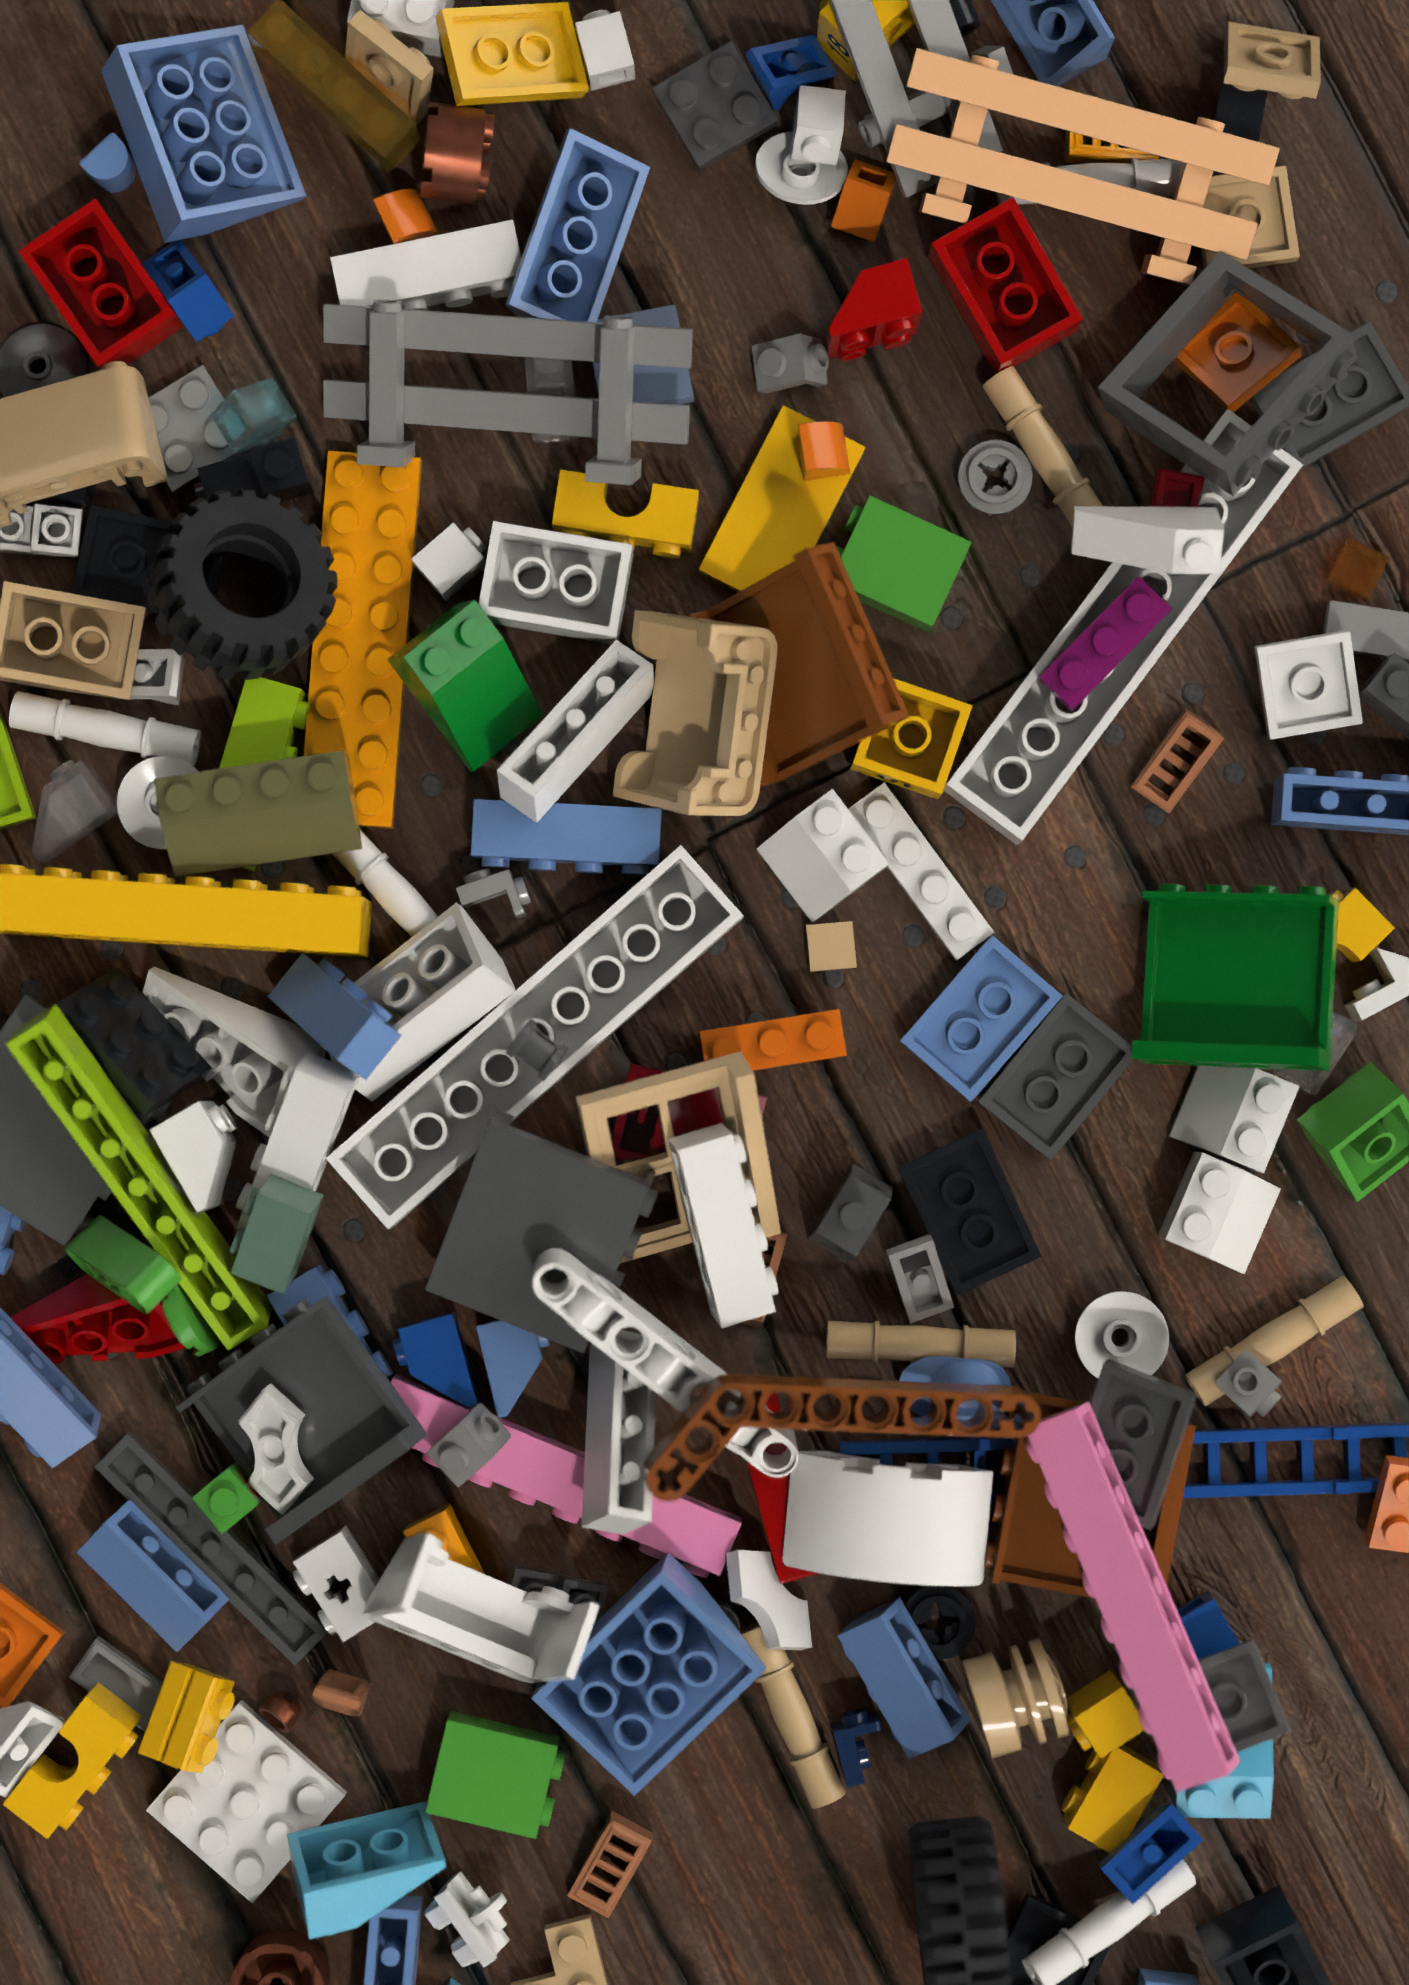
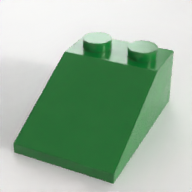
[387,600,543,772]

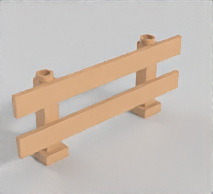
[886,48,1280,285]

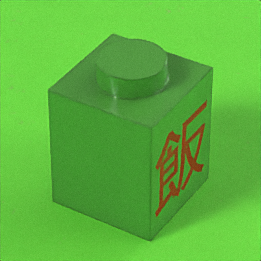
[192,1462,264,1534]

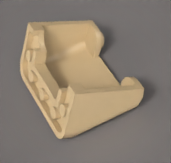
[0,361,168,528]
[613,610,777,816]

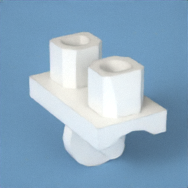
[424,1871,510,1967]

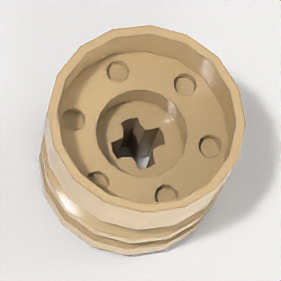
[962,1638,1069,1759]

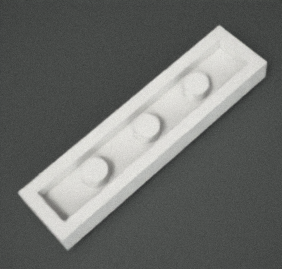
[848,782,995,961]

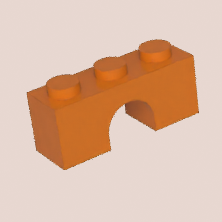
[700,1009,847,1071]

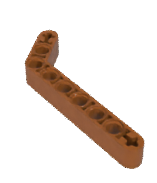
[643,1374,1041,1502]

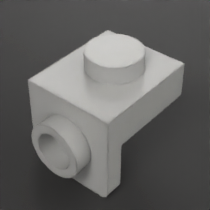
[752,333,829,394]
[456,868,531,919]
[1216,1351,1282,1419]
[426,1403,511,1488]

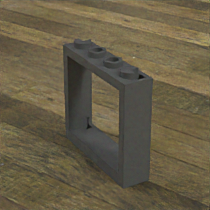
[1098,251,1357,497]

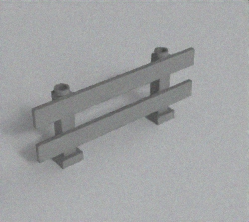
[829,0,1014,198]
[323,300,693,485]

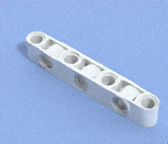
[532,1248,799,1478]

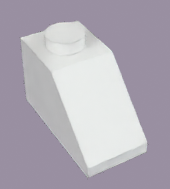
[0,1701,66,1798]

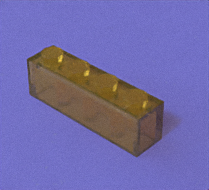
[247,0,420,174]

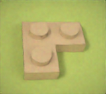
[511,1913,608,1985]

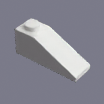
[1071,506,1224,574]

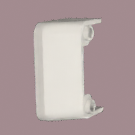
[363,1533,600,1683]

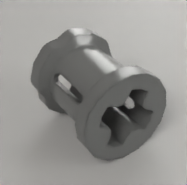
[506,1019,569,1082]

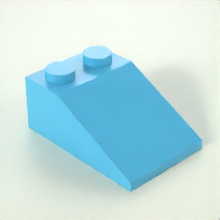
[1168,1663,1274,1819]
[287,1801,446,1939]

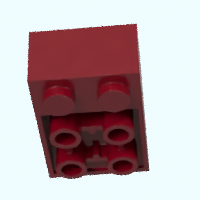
[611,1063,767,1162]

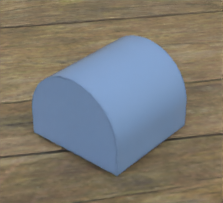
[80,132,136,193]

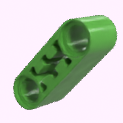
[64,1215,182,1315]

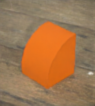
[831,159,897,242]
[373,189,439,244]
[797,422,850,481]

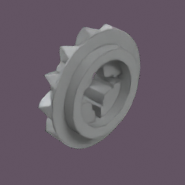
[958,440,1033,515]

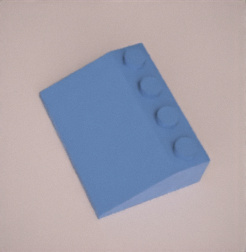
[101,25,306,243]
[531,1552,766,1796]

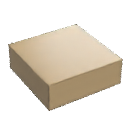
[806,921,857,972]

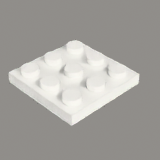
[146,1700,347,1903]

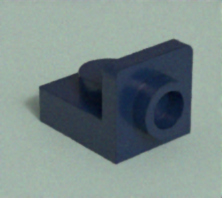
[830,1709,881,1788]

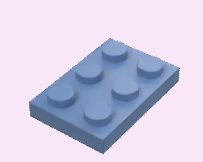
[900,935,1063,1102]

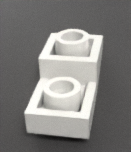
[0,504,83,557]

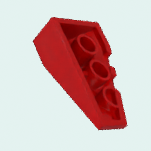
[10,1248,186,1364]

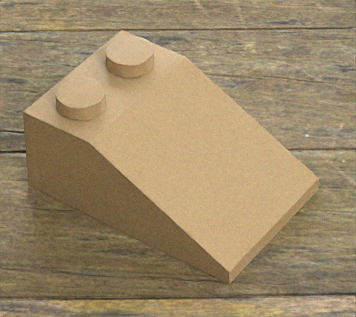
[0,581,146,700]

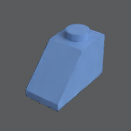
[476,1319,550,1418]

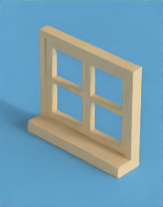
[576,1052,781,1263]

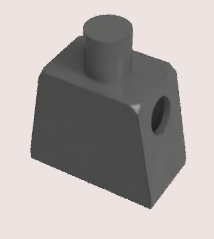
[807,1163,893,1263]

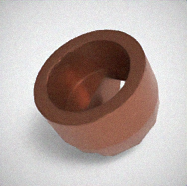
[259,1690,301,1733]

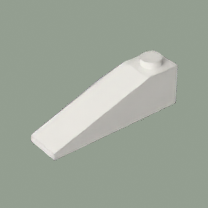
[143,966,326,1137]

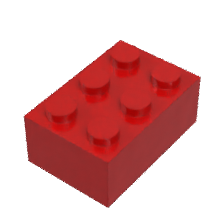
[928,197,1083,375]
[18,198,184,369]

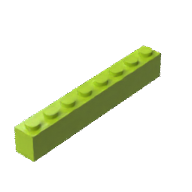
[6,1004,273,1351]

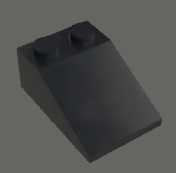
[1195,1885,1331,1985]

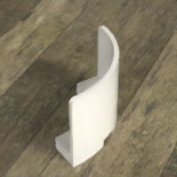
[783,1451,993,1586]

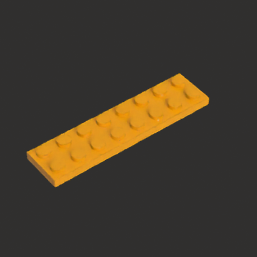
[304,451,422,829]

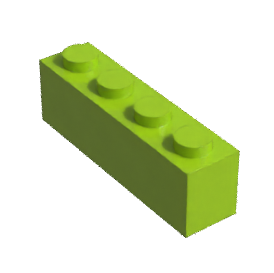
[219,677,311,872]

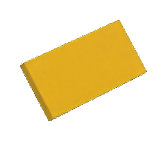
[699,405,866,592]

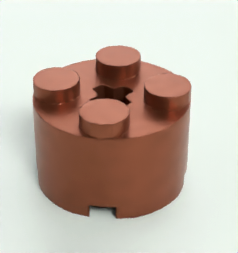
[420,102,495,204]
[229,1929,330,1985]

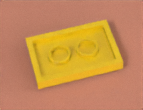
[435,2,589,106]

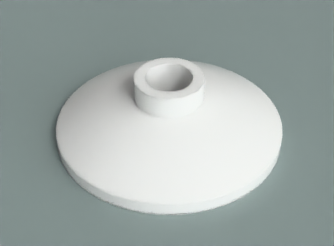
[755,131,848,205]
[117,756,199,850]
[1075,1291,1169,1379]

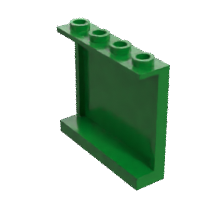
[1132,884,1339,1071]

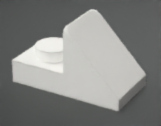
[130,649,184,705]
[1344,948,1409,1021]

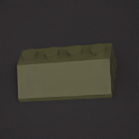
[154,750,363,877]

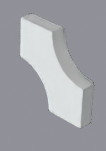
[239,1384,315,1516]
[726,1550,812,1650]

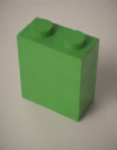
[836,495,972,633]
[425,1711,566,1839]

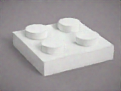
[1254,630,1363,740]

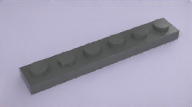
[95,1432,328,1666]

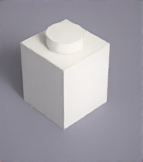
[575,10,635,91]
[791,85,846,165]
[411,522,487,601]

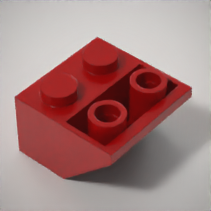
[825,258,923,361]

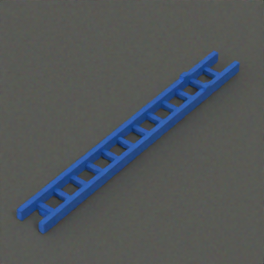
[839,1422,1409,1505]

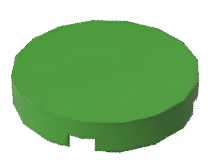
[162,1283,220,1357]

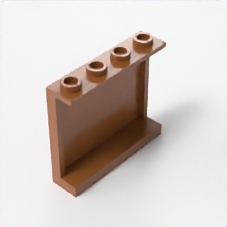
[687,542,910,788]
[984,1390,1196,1599]

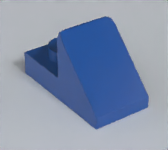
[745,35,837,112]
[1098,1802,1203,1904]

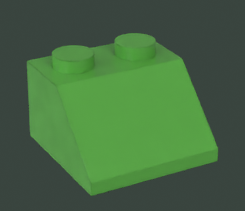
[1297,1062,1409,1202]

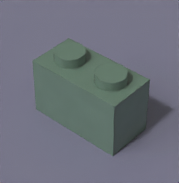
[230,1174,324,1294]

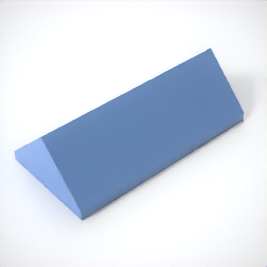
[991,0,1115,87]
[505,128,650,322]

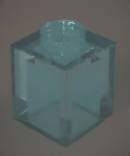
[210,377,297,454]

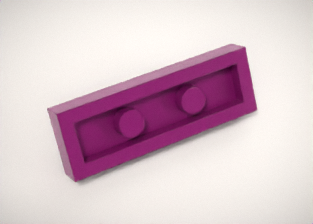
[1038,576,1173,712]

